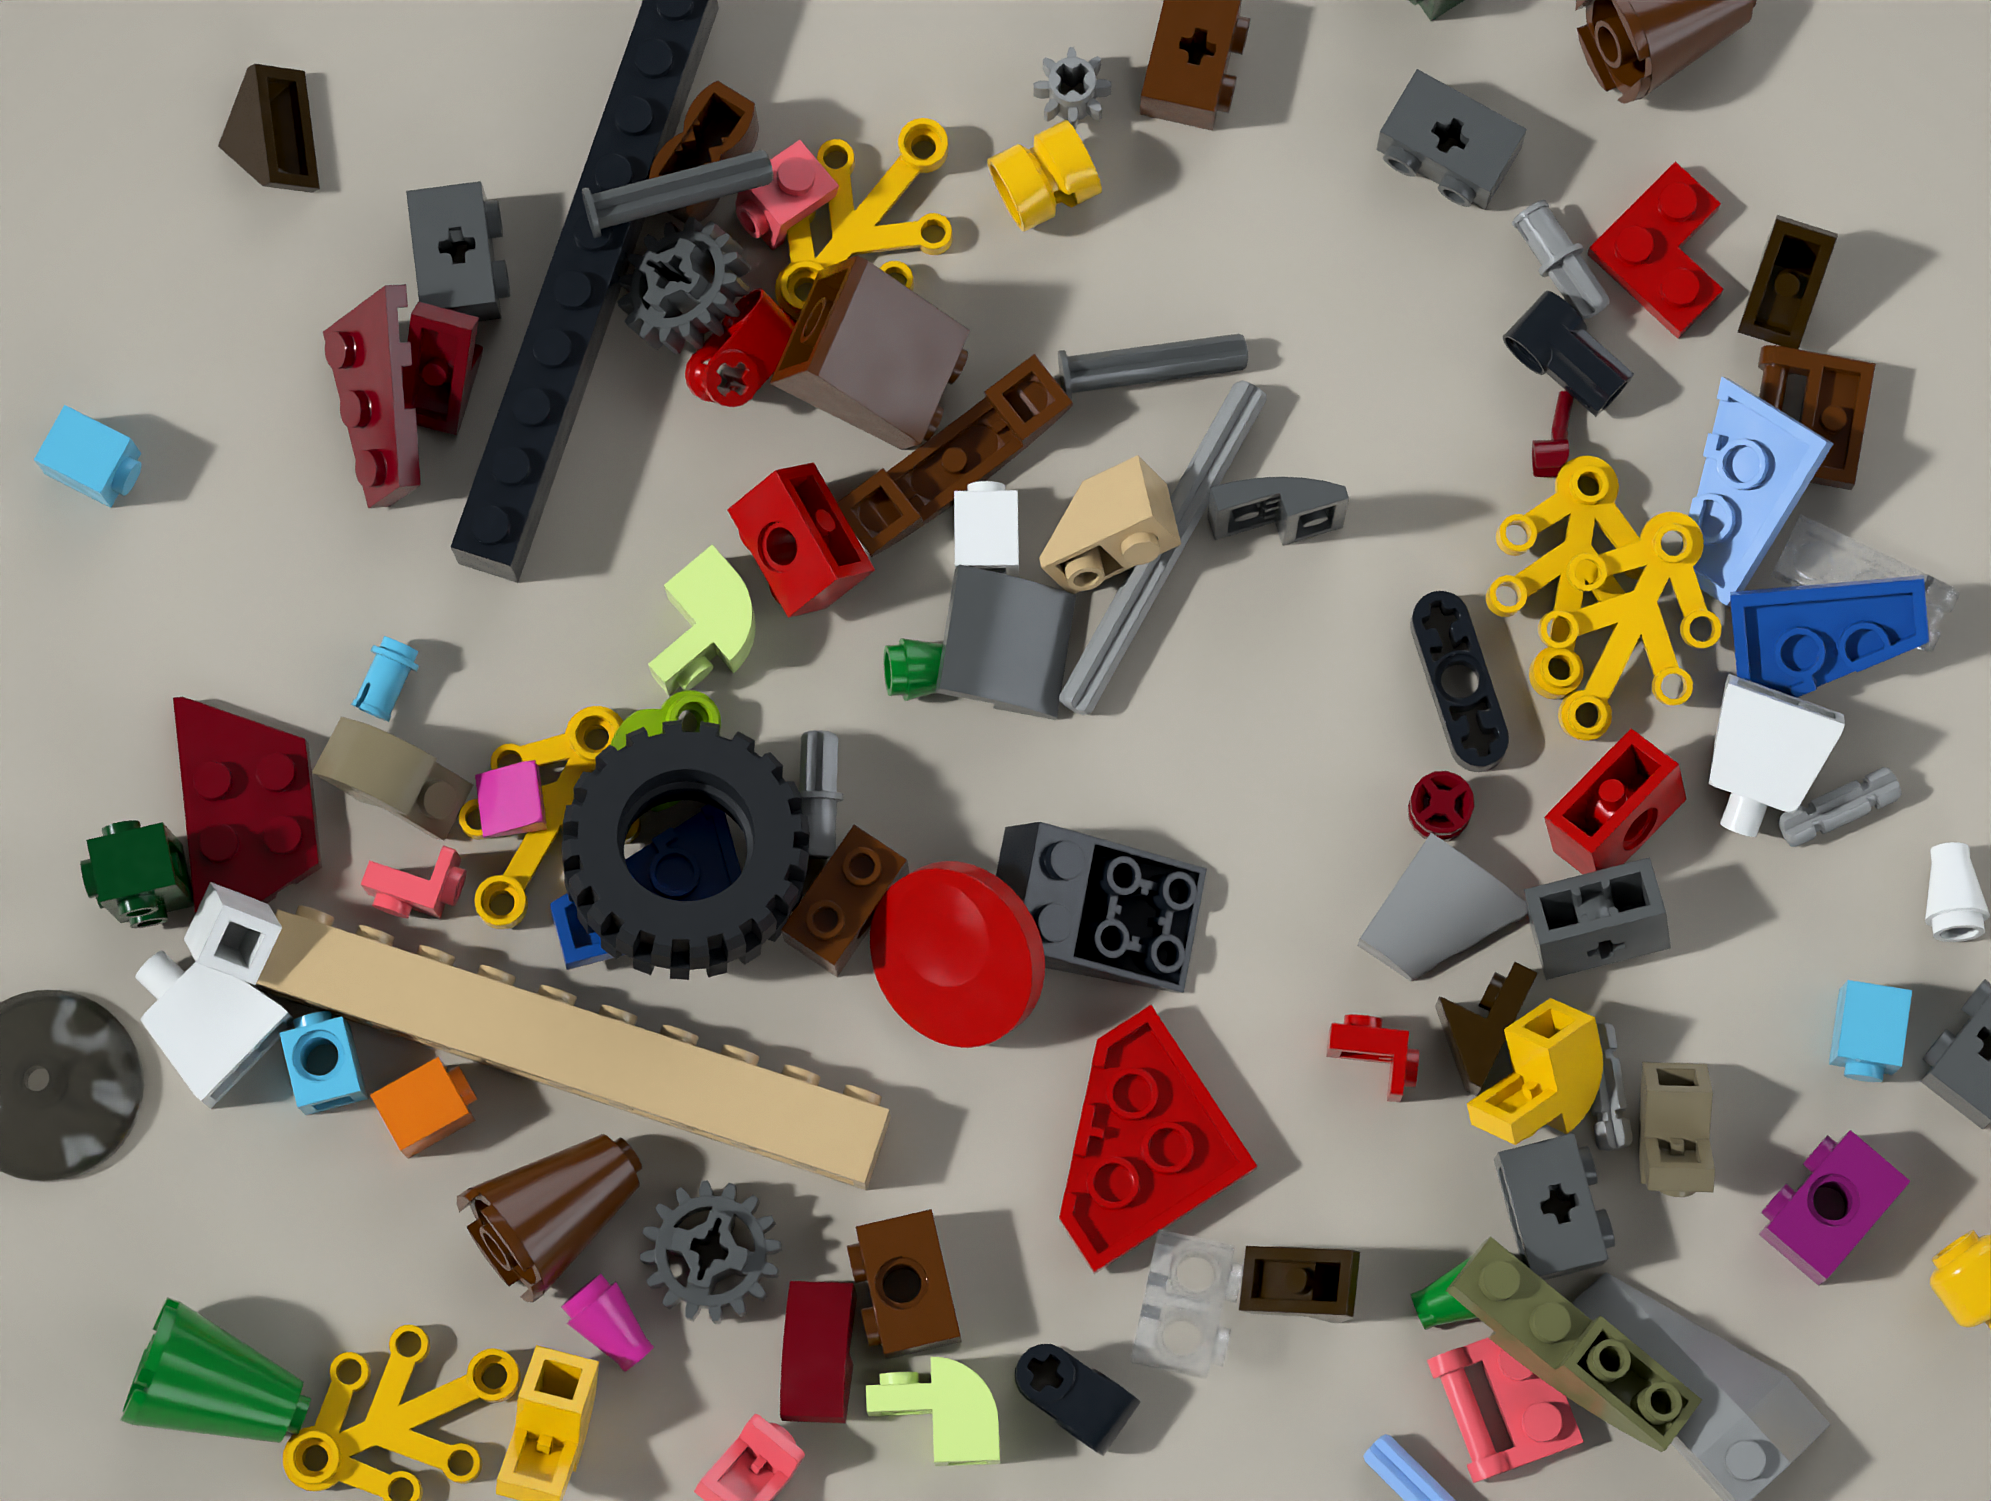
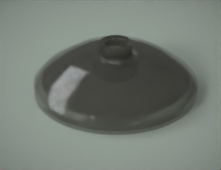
[0,990,144,1183]

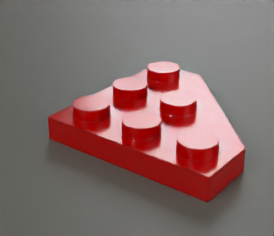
[1059,1005,1258,1275]

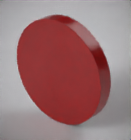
[870,861,1045,1048]

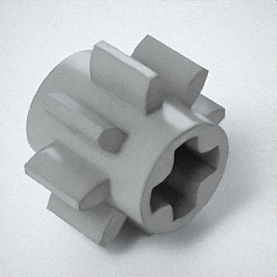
[1033,47,1111,130]

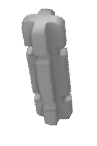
[1778,767,1902,847]
[1590,1023,1632,1151]

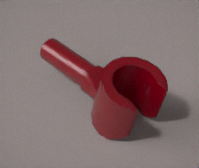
[1532,391,1574,477]

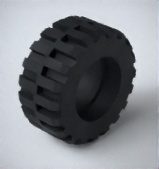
[561,720,810,980]

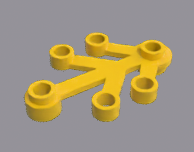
[775,118,953,320]
[1486,456,1644,699]
[1538,512,1722,741]
[459,706,641,930]
[282,1324,521,1501]

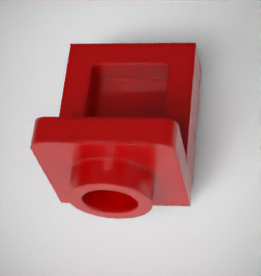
[1326,1014,1419,1102]

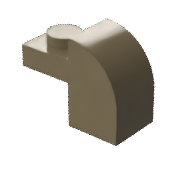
[312,717,474,841]
[1639,1062,1715,1197]

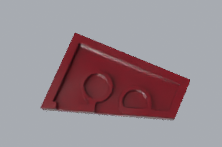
[323,284,421,508]

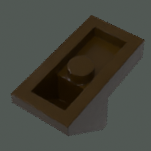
[1738,215,1838,349]
[1435,962,1538,1096]
[1239,1246,1360,1323]

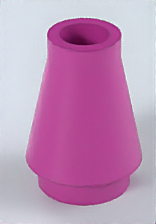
[561,1273,654,1372]

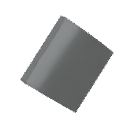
[1207,477,1349,546]
[935,565,1076,720]

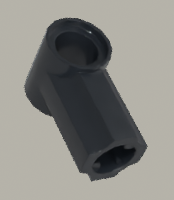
[1502,291,1634,417]

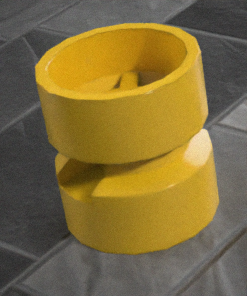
[987,120,1102,232]

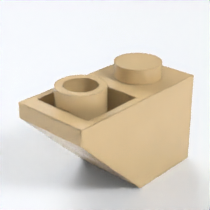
[1039,455,1181,594]

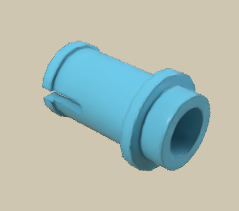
[351,636,419,722]

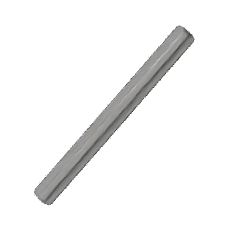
[1059,380,1266,715]

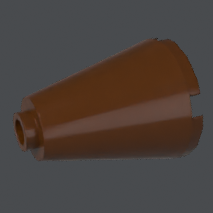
[1575,0,1757,104]
[456,1134,642,1303]

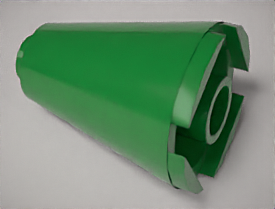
[120,1297,311,1443]

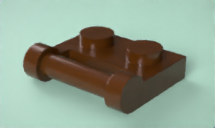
[1758,345,1876,490]

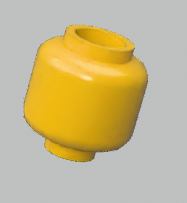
[1930,1230,1991,1330]

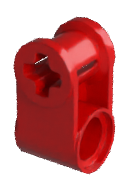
[685,288,796,408]

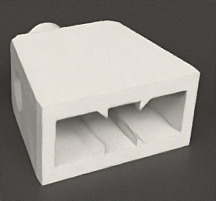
[1708,674,1845,837]
[135,950,294,1109]

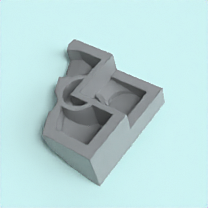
[1357,833,1528,981]

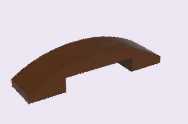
[837,354,1073,557]

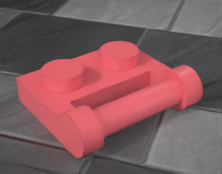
[1427,1337,1584,1484]

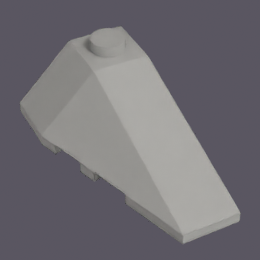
[1572,1272,1831,1501]

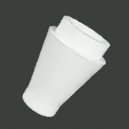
[1925,842,1990,942]

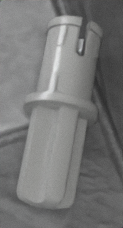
[1512,200,1609,320]
[799,730,843,859]

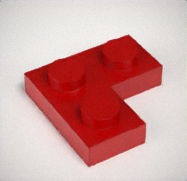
[1587,161,1724,339]

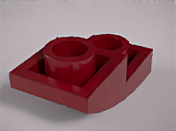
[780,1281,857,1423]

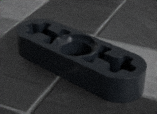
[1410,591,1509,772]

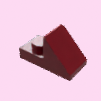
[403,302,483,435]

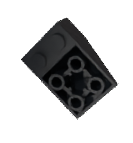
[996,822,1207,993]

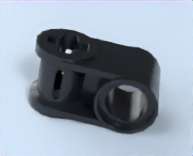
[1015,1344,1140,1456]

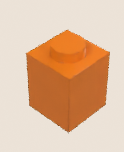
[370,1057,478,1158]

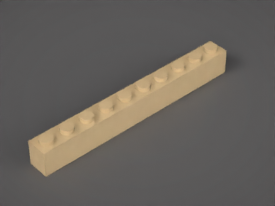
[255,905,891,1191]

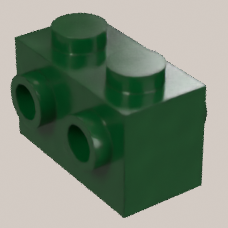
[80,820,194,928]

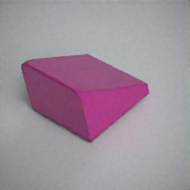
[475,760,547,839]

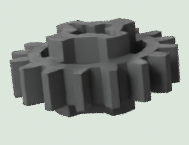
[617,217,751,354]
[640,1180,782,1324]

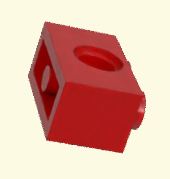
[727,462,875,618]
[1544,728,1687,874]

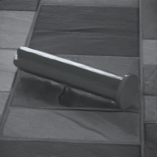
[582,150,774,238]
[1058,334,1248,400]

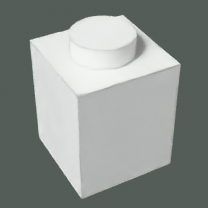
[954,481,1019,578]
[184,882,282,985]

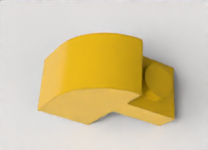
[1467,998,1603,1145]
[496,1345,599,1501]

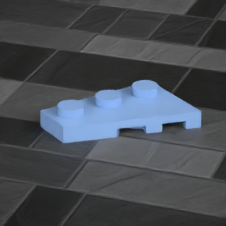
[1680,377,1833,606]

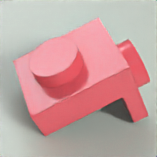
[735,140,839,250]
[361,846,467,919]
[694,1414,805,1501]

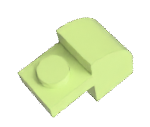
[648,545,756,695]
[866,1357,1001,1466]

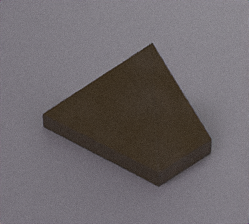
[218,64,320,193]

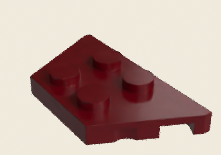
[173,696,322,914]

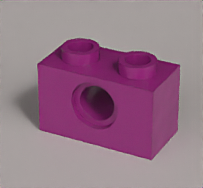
[1759,1130,1911,1286]

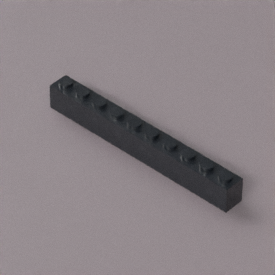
[451,0,719,583]

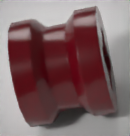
[1408,771,1475,842]

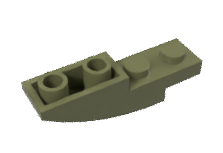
[1446,1237,1702,1452]

